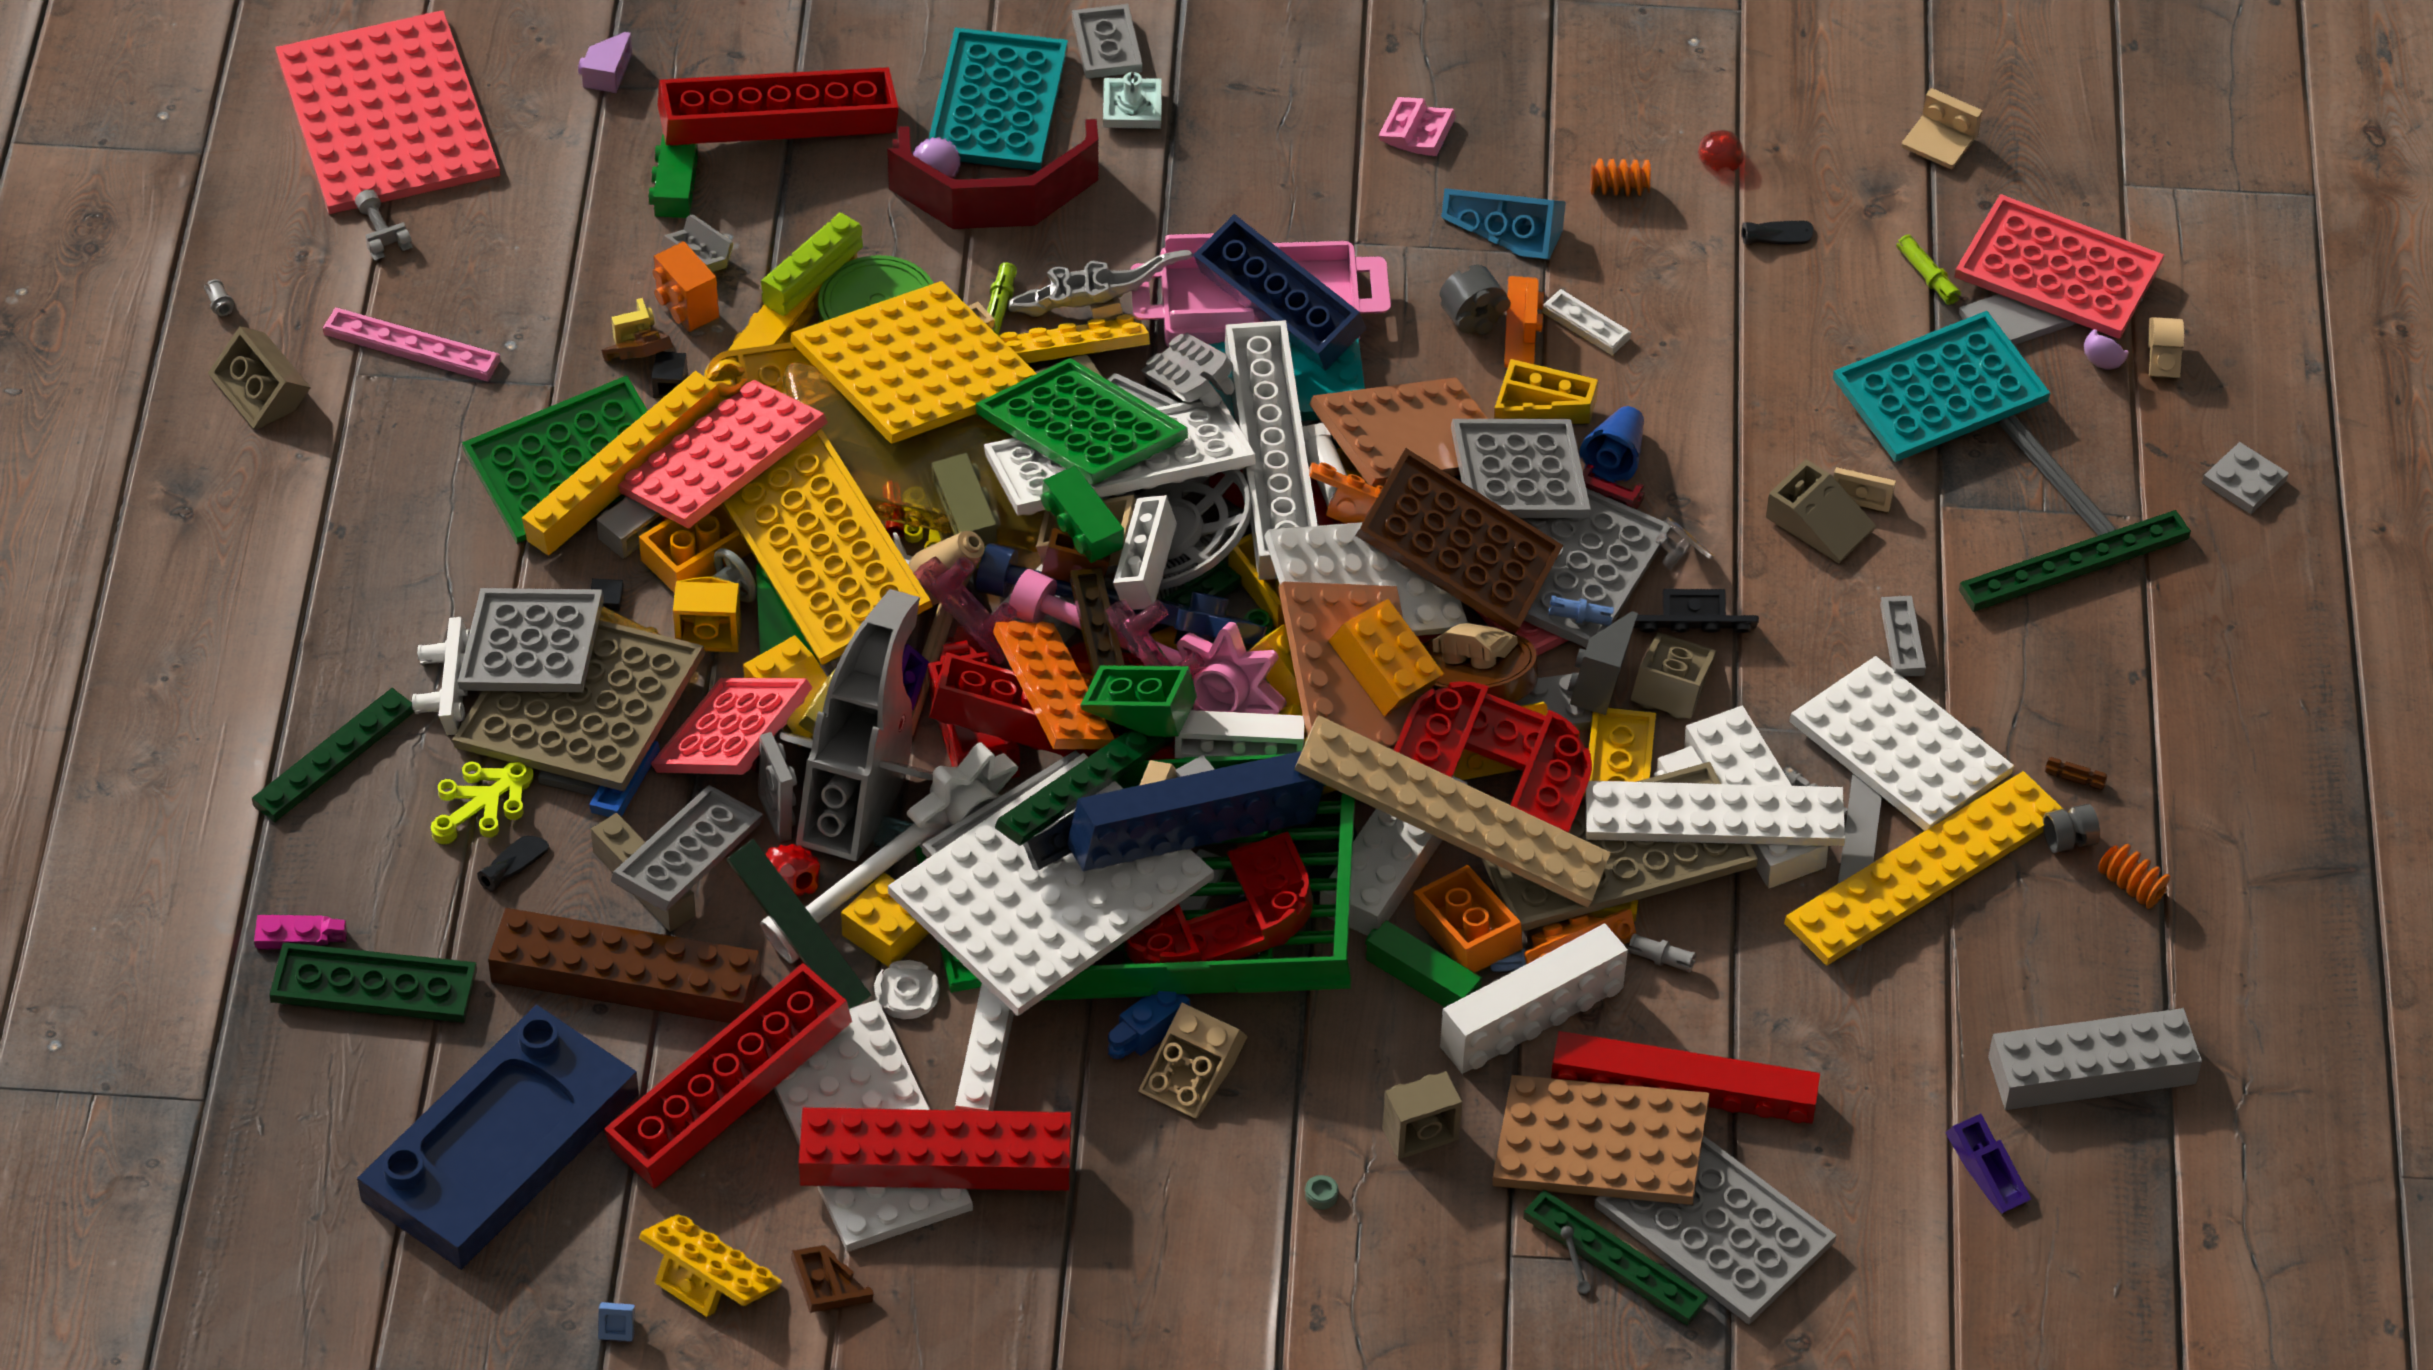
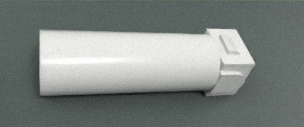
[1302,423,1347,507]

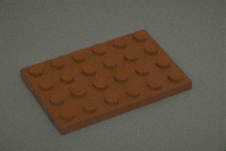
[1355,448,1563,634]

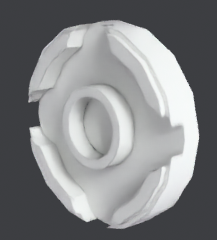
[874,960,940,1019]

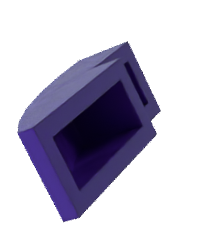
[1945,1113,2031,1214]

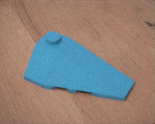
[1441,188,1566,259]

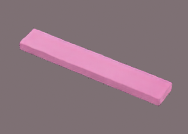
[323,307,501,382]

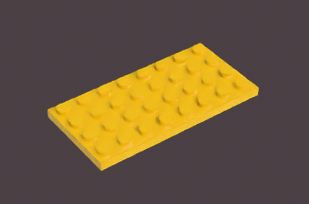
[722,428,933,665]

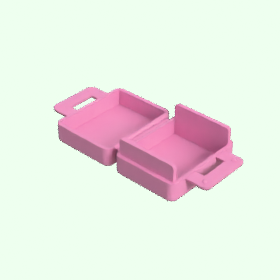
[1130,234,1391,347]

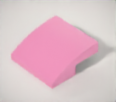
[1379,97,1456,156]

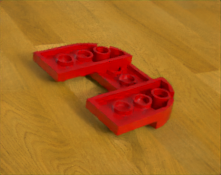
[1394,681,1592,833]
[1123,832,1313,964]

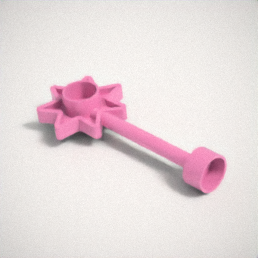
[1008,569,1287,714]

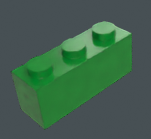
[649,134,699,218]
[1040,465,1124,563]

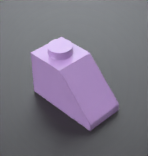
[578,32,632,93]

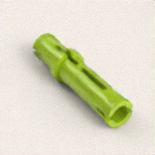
[1896,234,1961,305]
[987,262,1017,336]

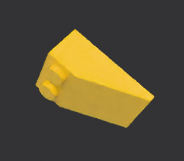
[743,635,827,747]

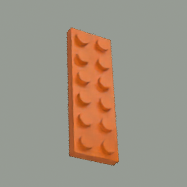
[993,621,1115,749]

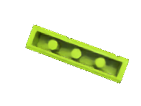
[761,213,863,316]

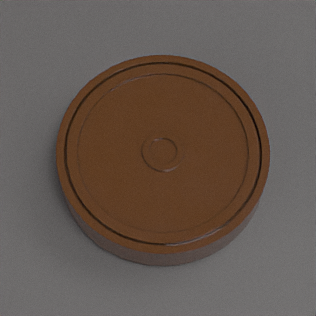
[1422,631,1538,703]

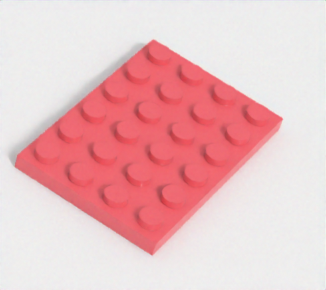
[1954,194,2164,339]
[618,380,828,529]

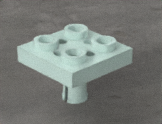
[1103,72,1162,128]

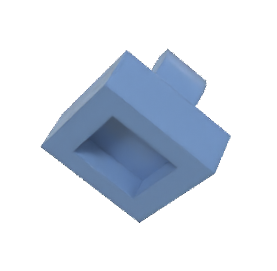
[598,1302,635,1341]

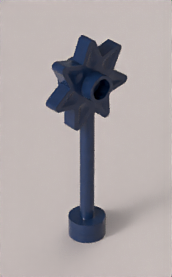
[976,543,1267,645]

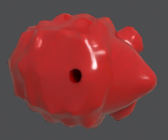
[765,844,820,897]

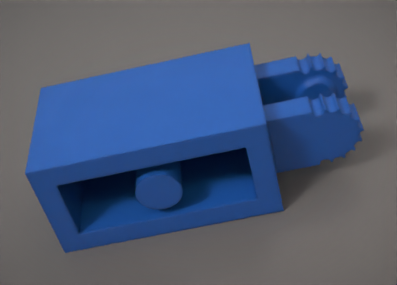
[1108,991,1190,1060]

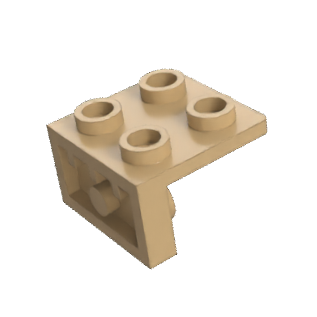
[1902,88,1983,169]

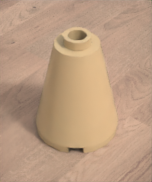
[908,531,985,606]

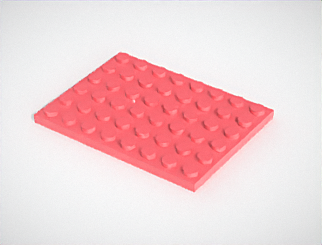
[275,10,500,214]

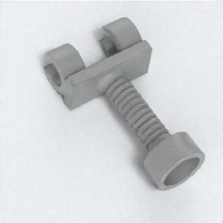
[355,189,413,260]

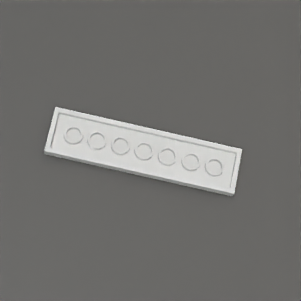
[1585,781,1845,846]

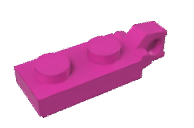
[254,915,347,949]

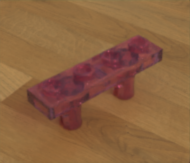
[913,556,1017,665]
[1105,599,1206,704]

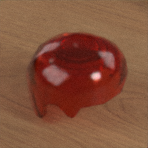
[1698,130,1744,172]

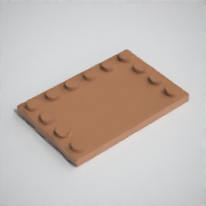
[1309,377,1488,487]
[1278,581,1413,750]

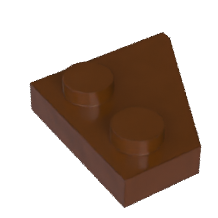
[791,1245,874,1313]

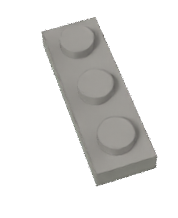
[1880,596,1926,677]

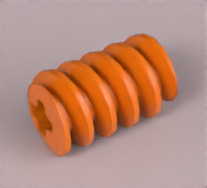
[1590,158,1651,196]
[2098,844,2171,910]

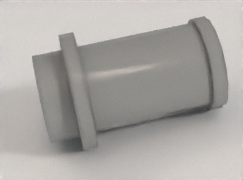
[204,279,234,316]

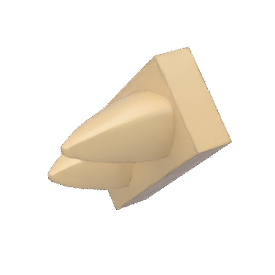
[1833,467,1896,513]

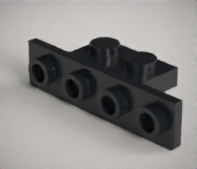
[1634,589,1759,633]

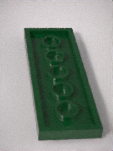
[269,942,477,1023]

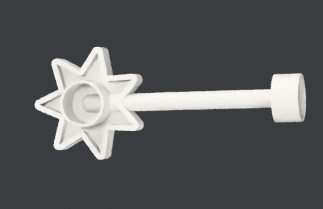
[760,742,1018,963]

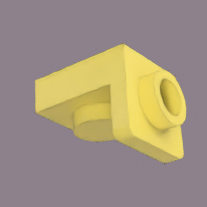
[612,298,655,344]

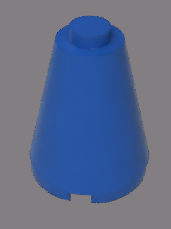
[1579,406,1644,483]

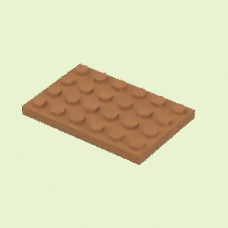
[1492,1075,1709,1205]

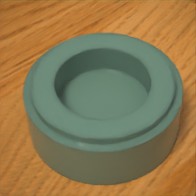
[1305,1175,1339,1209]

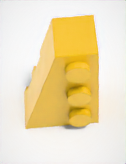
[1494,359,1598,424]

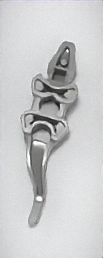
[1008,250,1193,317]

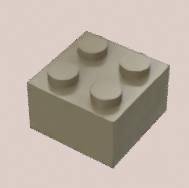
[1382,1071,1462,1160]

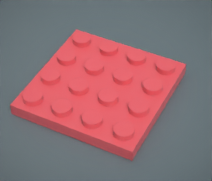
[651,678,813,775]

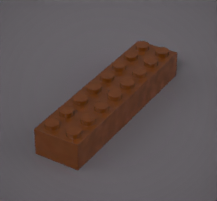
[488,908,761,1023]

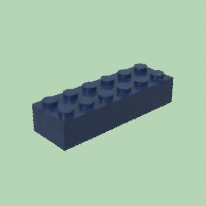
[1193,214,1367,371]

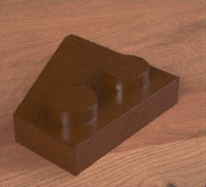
[601,328,673,361]

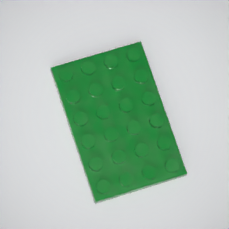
[975,358,1188,485]
[462,375,648,544]

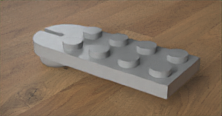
[1141,333,1235,408]

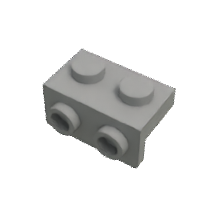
[661,215,734,272]

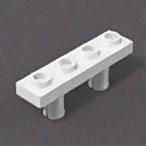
[412,617,470,735]

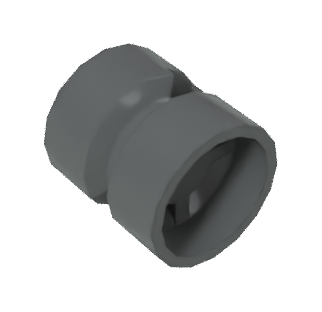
[2043,804,2100,853]

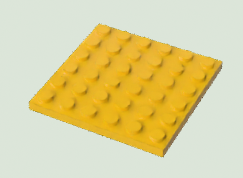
[791,281,1037,444]

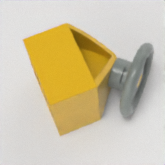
[673,548,757,652]

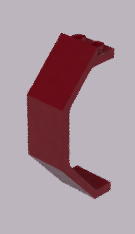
[887,119,1099,229]

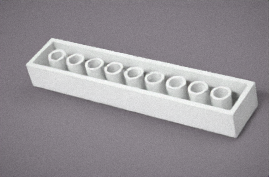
[1225,320,1318,580]

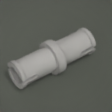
[1628,933,1696,973]

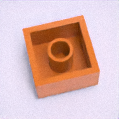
[653,241,719,332]

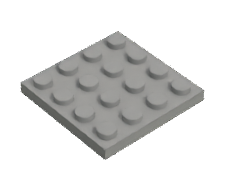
[1451,419,1591,518]
[458,588,604,692]

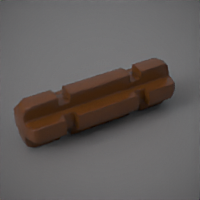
[2045,757,2107,790]

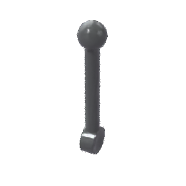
[1561,1226,1591,1295]

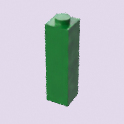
[1365,920,1482,1007]

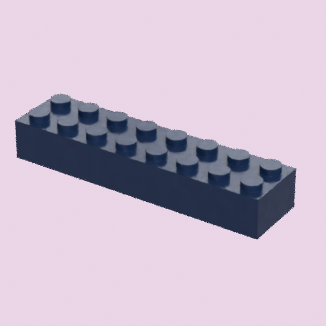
[1067,751,1325,872]

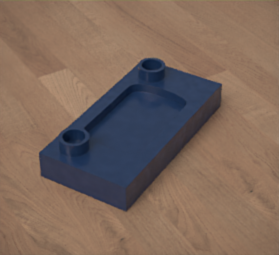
[357,1004,639,1270]

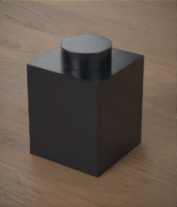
[652,351,688,399]

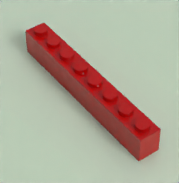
[1551,1031,1820,1124]

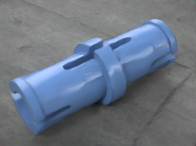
[1548,595,1614,626]

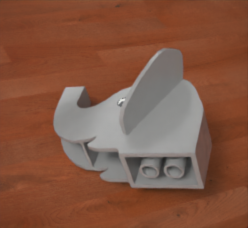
[779,589,933,861]

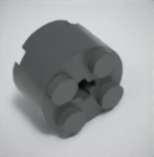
[1439,265,1511,335]

